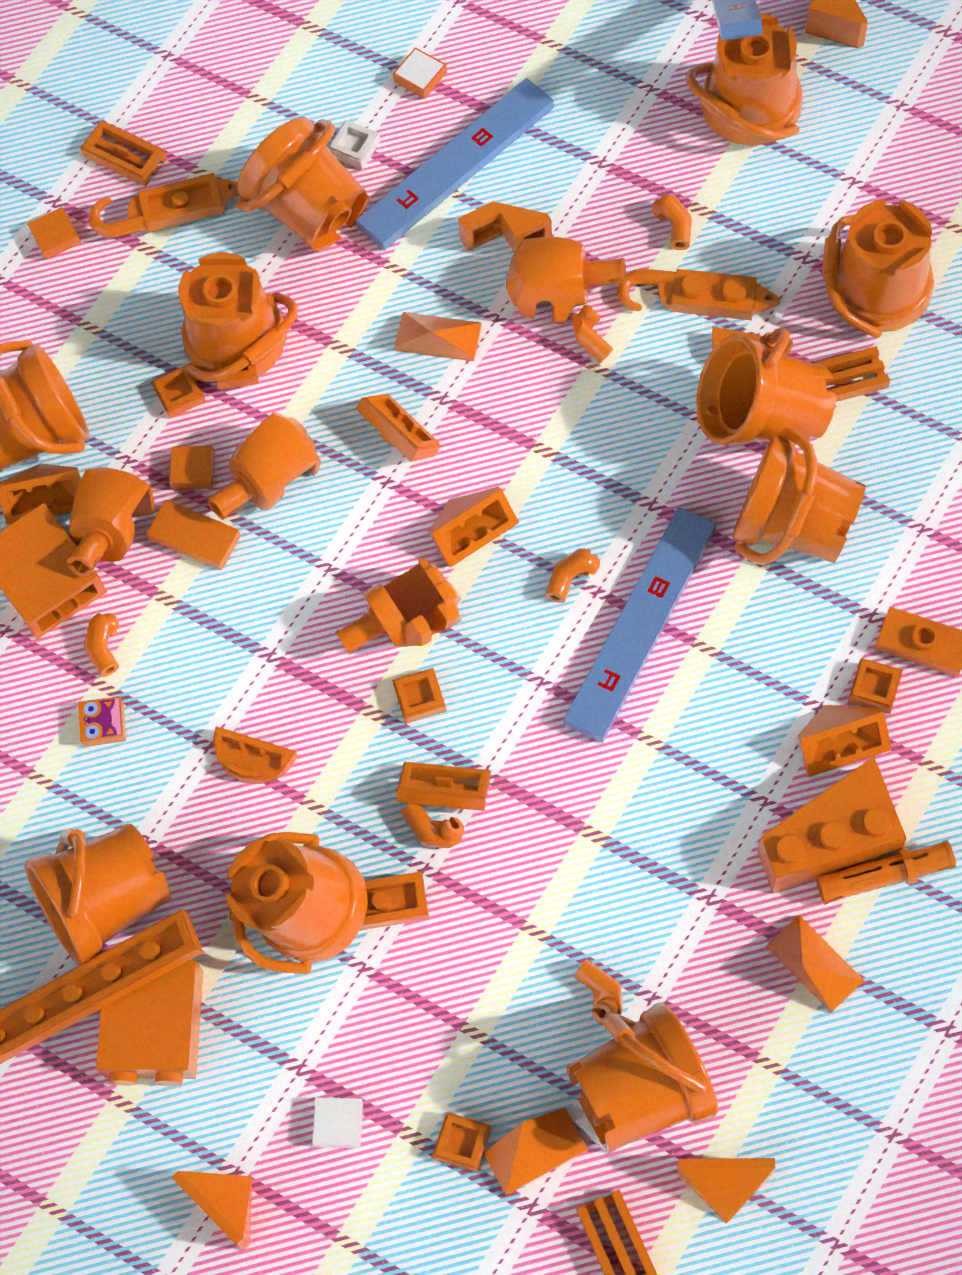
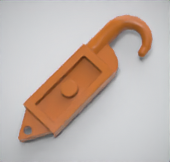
[88,172,238,238]
[617,268,781,321]

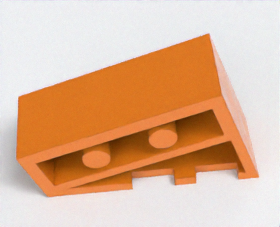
[757,756,907,893]

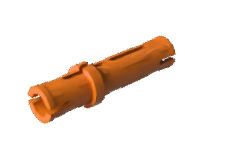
[816,840,956,905]

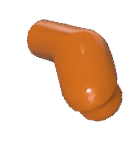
[545,548,600,603]
[84,613,119,677]
[401,803,464,848]

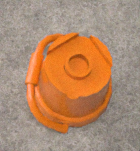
[686,13,803,146]
[235,117,369,251]
[822,199,934,338]
[178,252,298,382]
[696,327,836,446]
[0,340,90,472]
[732,427,866,565]
[24,824,172,966]
[226,832,368,974]
[566,1002,719,1153]

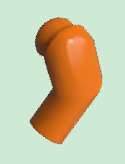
[652,194,692,250]
[571,305,614,364]
[574,959,623,1025]

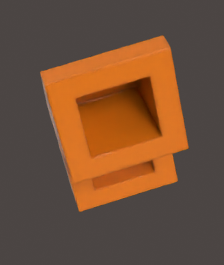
[458,201,552,253]

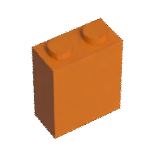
[0,503,107,639]
[96,960,204,1086]

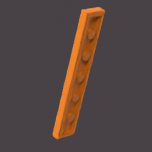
[0,909,203,1064]

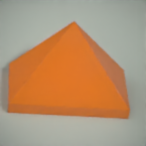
[394,312,482,362]
[0,463,81,525]
[428,487,519,568]
[797,705,892,777]
[766,915,865,1013]
[483,1108,588,1196]
[677,1158,776,1224]
[171,1170,252,1251]

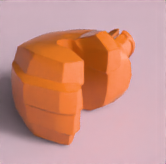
[506,237,627,325]
[207,411,321,520]
[67,467,154,577]
[335,557,462,655]

